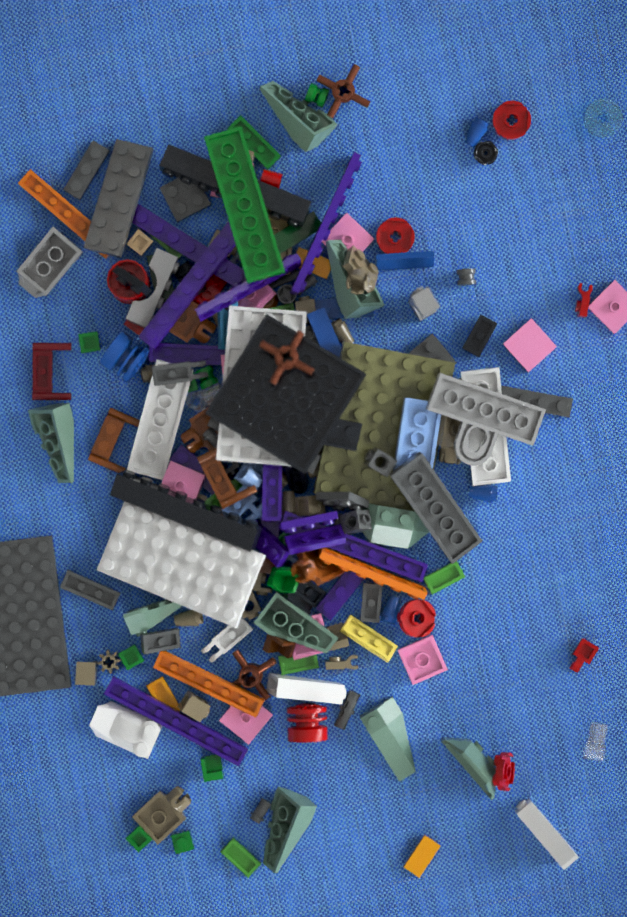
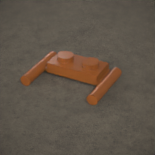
[88,408,140,473]
[197,447,258,509]

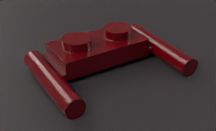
[32,343,72,400]

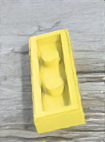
[340,614,398,663]

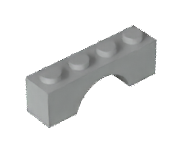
[126,248,180,328]
[408,286,440,322]

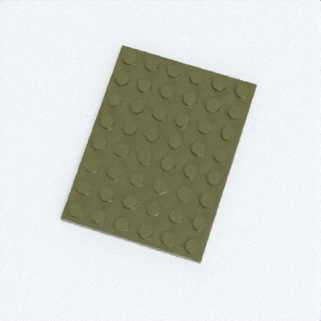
[313,341,455,511]

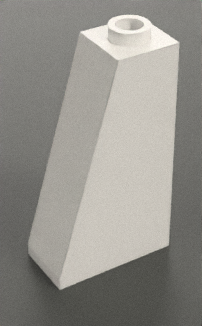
[266,673,346,704]
[515,799,579,870]

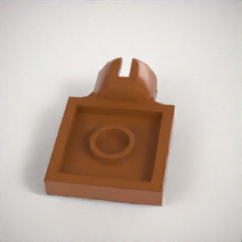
[169,301,216,343]
[180,407,218,453]
[291,549,345,586]

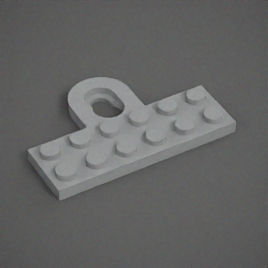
[426,372,546,466]

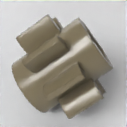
[97,649,121,674]

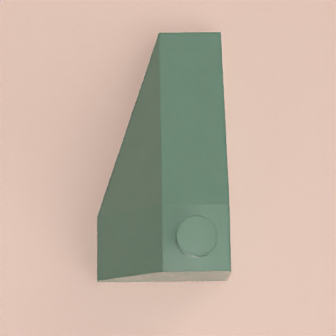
[260,81,338,152]
[326,240,384,319]
[28,403,74,483]
[254,592,338,653]
[123,599,182,637]
[360,696,416,782]
[263,787,317,874]

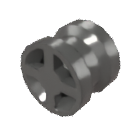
[457,268,476,286]

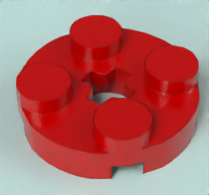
[492,101,531,140]
[376,217,415,254]
[397,599,436,638]
[492,752,515,791]

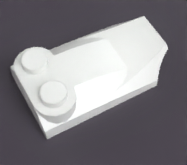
[89,701,162,759]

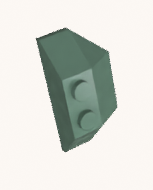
[361,504,429,549]
[441,737,496,800]

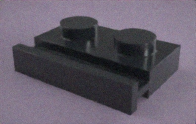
[324,419,362,451]
[283,581,326,615]

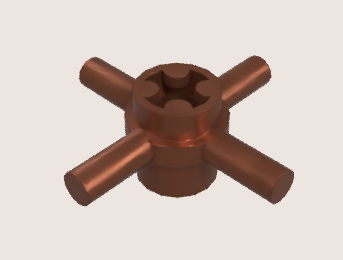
[316,64,371,118]
[259,330,314,385]
[232,649,277,700]

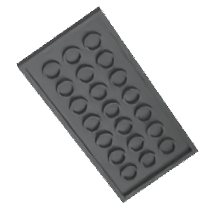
[0,535,72,696]

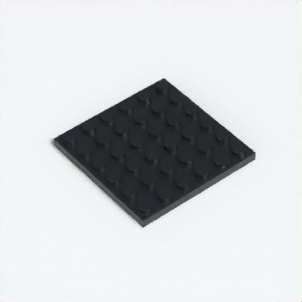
[205,314,367,475]

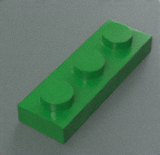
[227,115,281,170]

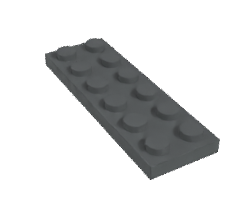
[84,139,154,258]
[389,451,482,564]

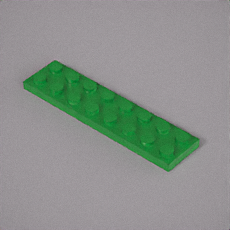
[204,126,285,284]

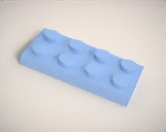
[393,397,441,471]

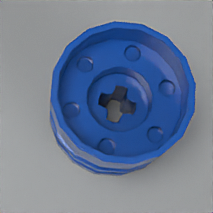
[100,331,150,383]

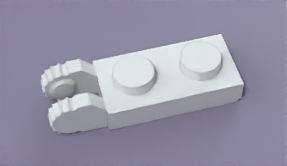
[201,616,253,663]

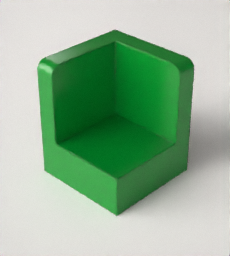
[267,567,300,593]
[200,754,224,782]

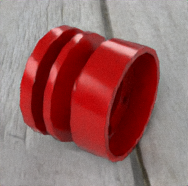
[107,259,150,305]
[287,703,328,743]

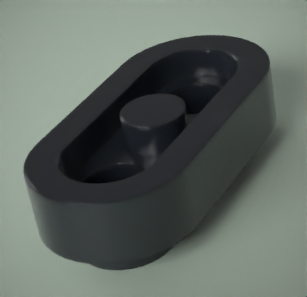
[285,466,309,494]

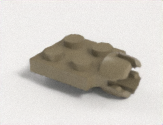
[343,245,379,295]
[437,415,461,464]
[132,786,192,845]

